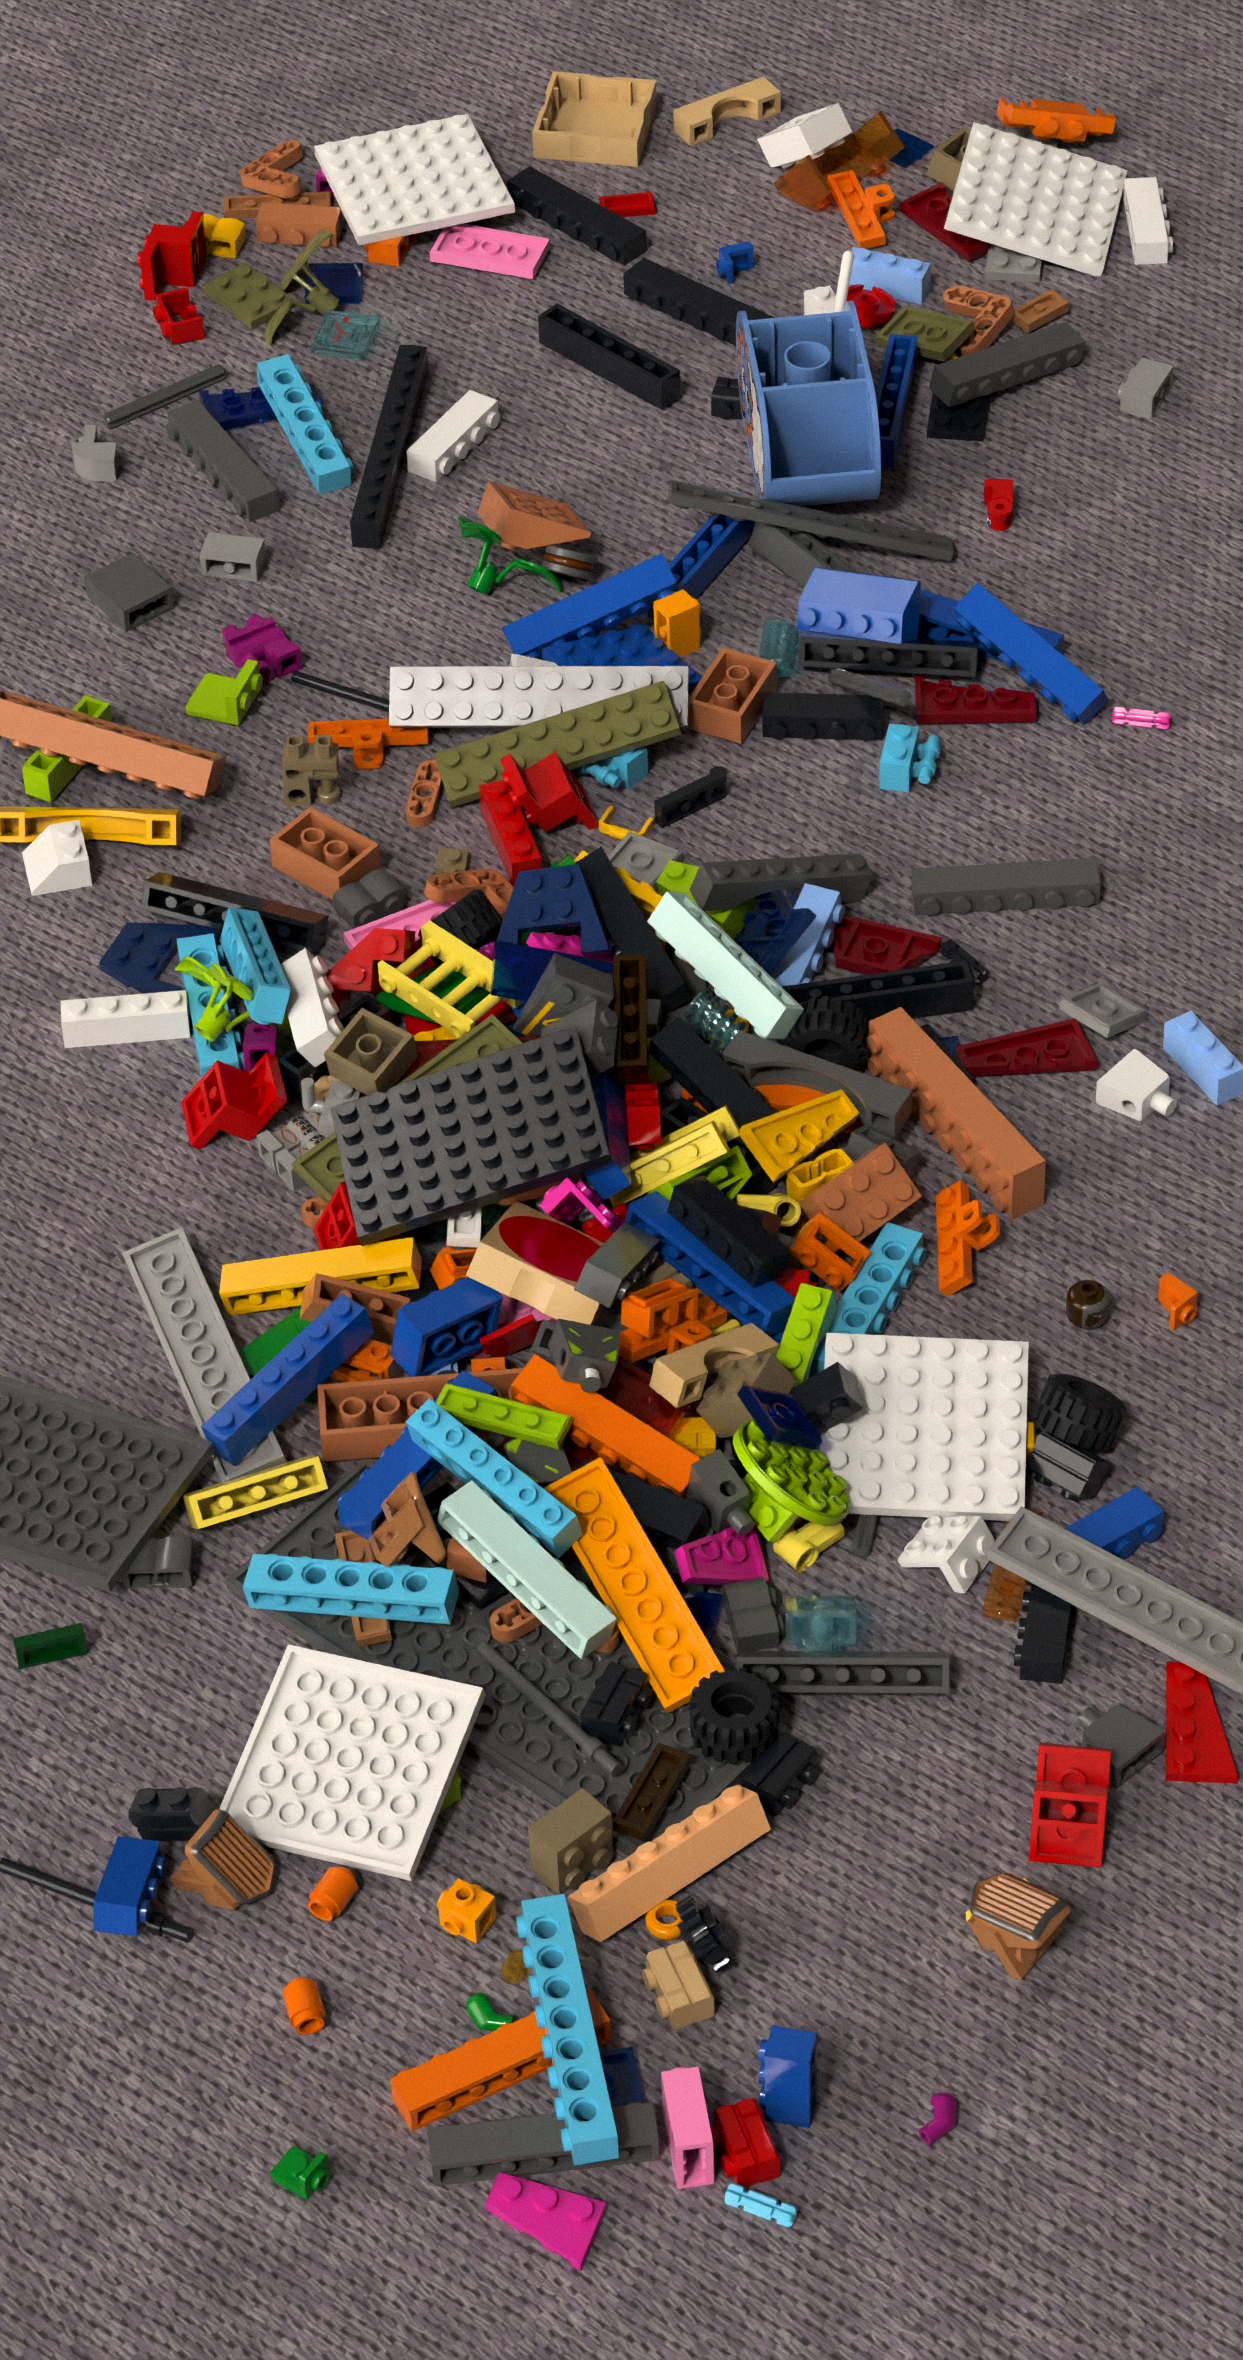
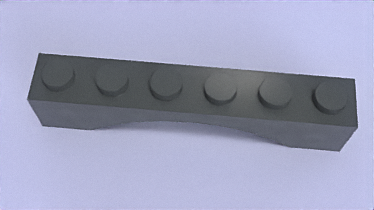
[690,854,874,911]
[721,1030,912,1138]

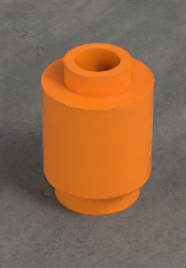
[308,1867,358,1921]
[282,1977,326,2035]

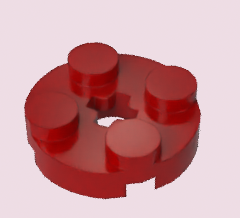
[847,284,896,329]

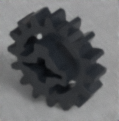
[675,1895,733,1972]

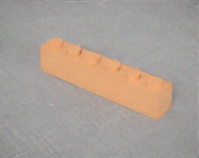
[567,1785,771,1942]

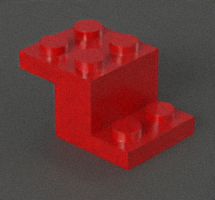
[137,211,207,301]
[500,752,599,833]
[181,1052,287,1149]
[313,1182,402,1251]
[1029,1742,1112,1868]

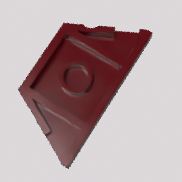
[831,915,942,974]

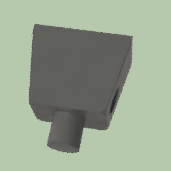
[686,1449,755,1536]
[1077,1705,1165,1789]

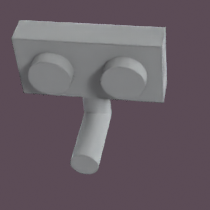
[301,1078,363,1135]

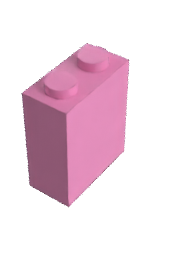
[661,2067,714,2189]

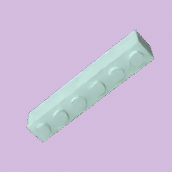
[647,891,804,1040]
[437,1480,617,1659]

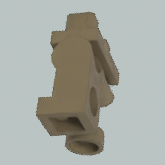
[282,734,341,806]

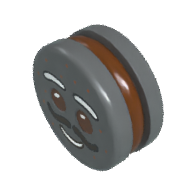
[541,545,598,580]

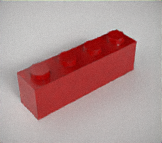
[479,780,542,887]

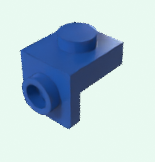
[716,241,754,284]

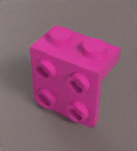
[539,1177,624,1233]

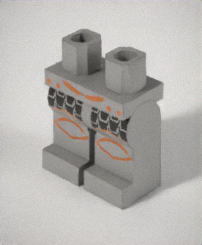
[256,1111,329,1191]

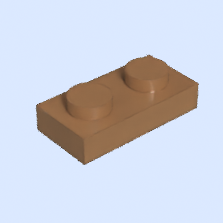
[1010,289,1070,333]

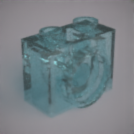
[784,1596,856,1651]

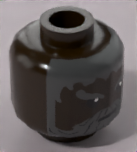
[1066,1280,1110,1329]

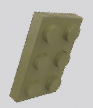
[202,263,295,330]
[875,305,975,362]

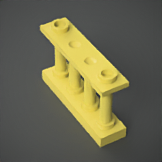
[377,920,524,1039]
[609,1105,740,1207]

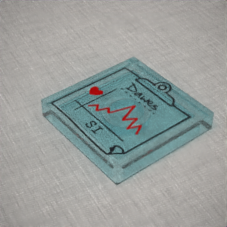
[311,310,380,360]

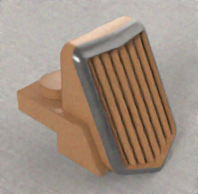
[170,1809,275,1910]
[967,1873,1071,1979]

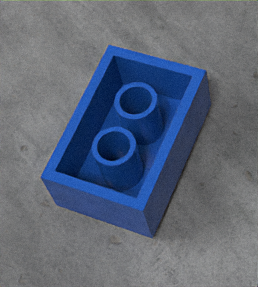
[391,1277,503,1377]

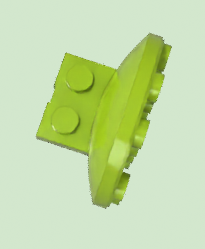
[733,1419,850,1543]

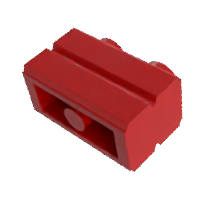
[710,2098,780,2187]

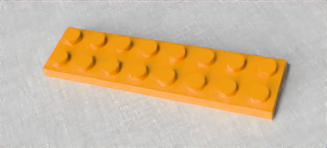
[543,1457,724,1714]

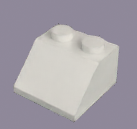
[22,820,92,896]

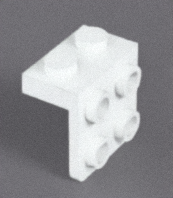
[898,1516,996,1593]

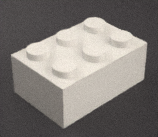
[757,103,852,169]

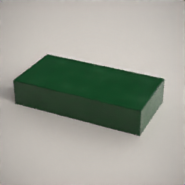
[13,1623,88,1670]

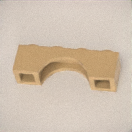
[673,76,781,146]
[649,1323,779,1408]

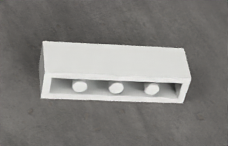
[1123,177,1173,265]
[407,390,500,482]
[280,948,344,1067]
[60,990,190,1048]

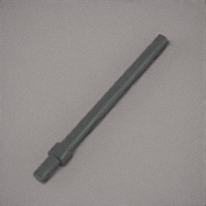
[476,1641,623,1776]

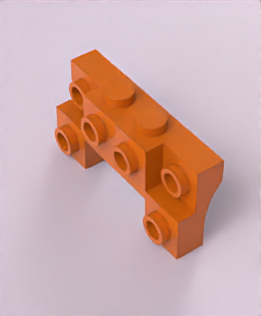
[996,97,1116,143]

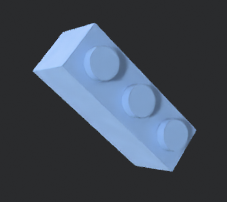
[849,247,931,305]
[1163,1011,1243,1105]

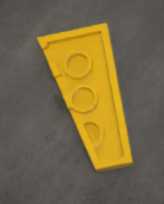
[738,1089,860,1183]

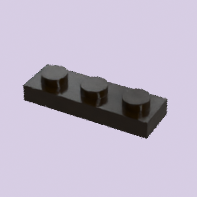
[612,1743,691,1842]

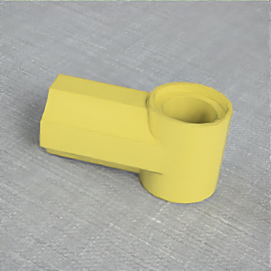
[732,1193,801,1227]
[773,1521,844,1573]

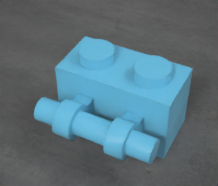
[879,723,941,792]
[576,747,648,789]

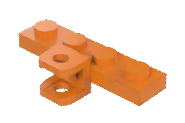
[827,170,895,249]
[308,719,428,769]
[935,1180,1000,1296]
[618,1296,728,1363]

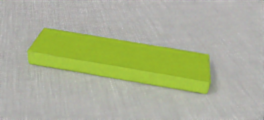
[436,1383,572,1450]

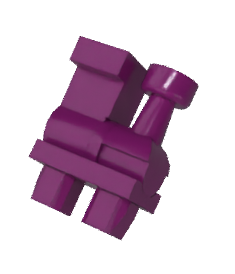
[222,614,302,685]

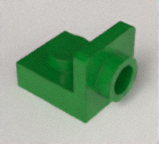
[270,2146,330,2200]

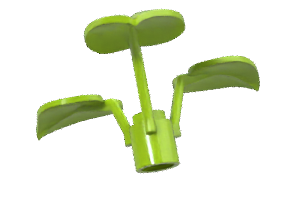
[175,956,294,1042]

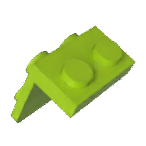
[185,659,263,726]

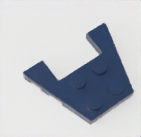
[495,864,612,966]
[734,908,817,975]
[99,922,222,994]

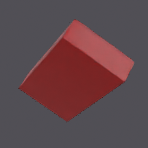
[599,192,655,217]

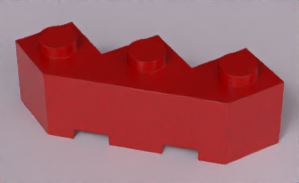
[326,928,416,1016]

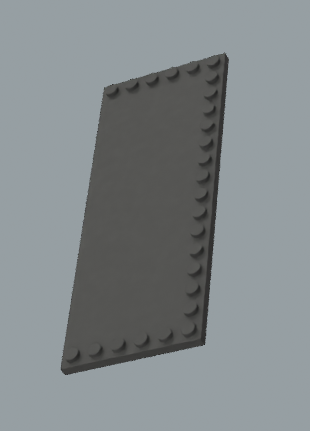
[226,1458,787,1856]

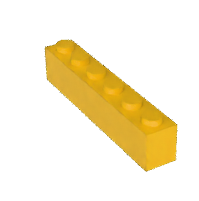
[219,1237,422,1315]

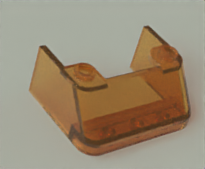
[773,111,905,212]

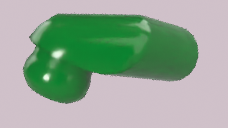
[467,1993,515,2032]

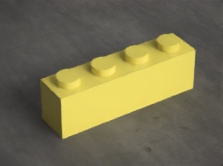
[182,1455,328,1529]

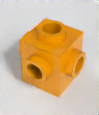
[437,1878,497,1944]

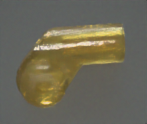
[501,1949,529,1984]

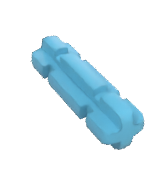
[724,2183,798,2227]

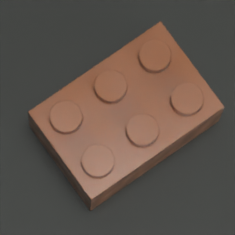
[687,647,777,744]
[269,807,381,900]
[798,1142,922,1255]

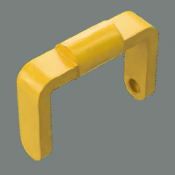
[599,806,655,840]

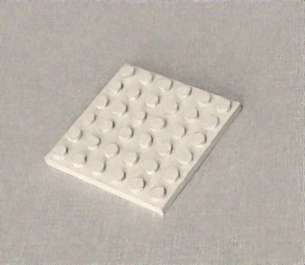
[314,114,515,246]
[944,122,1127,276]
[820,1333,1029,1521]
[219,1644,486,1881]

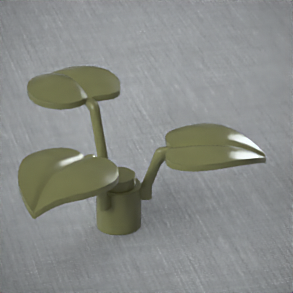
[264,229,340,346]

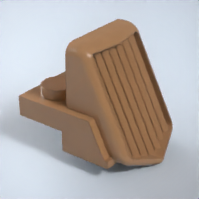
[368,1472,446,1568]

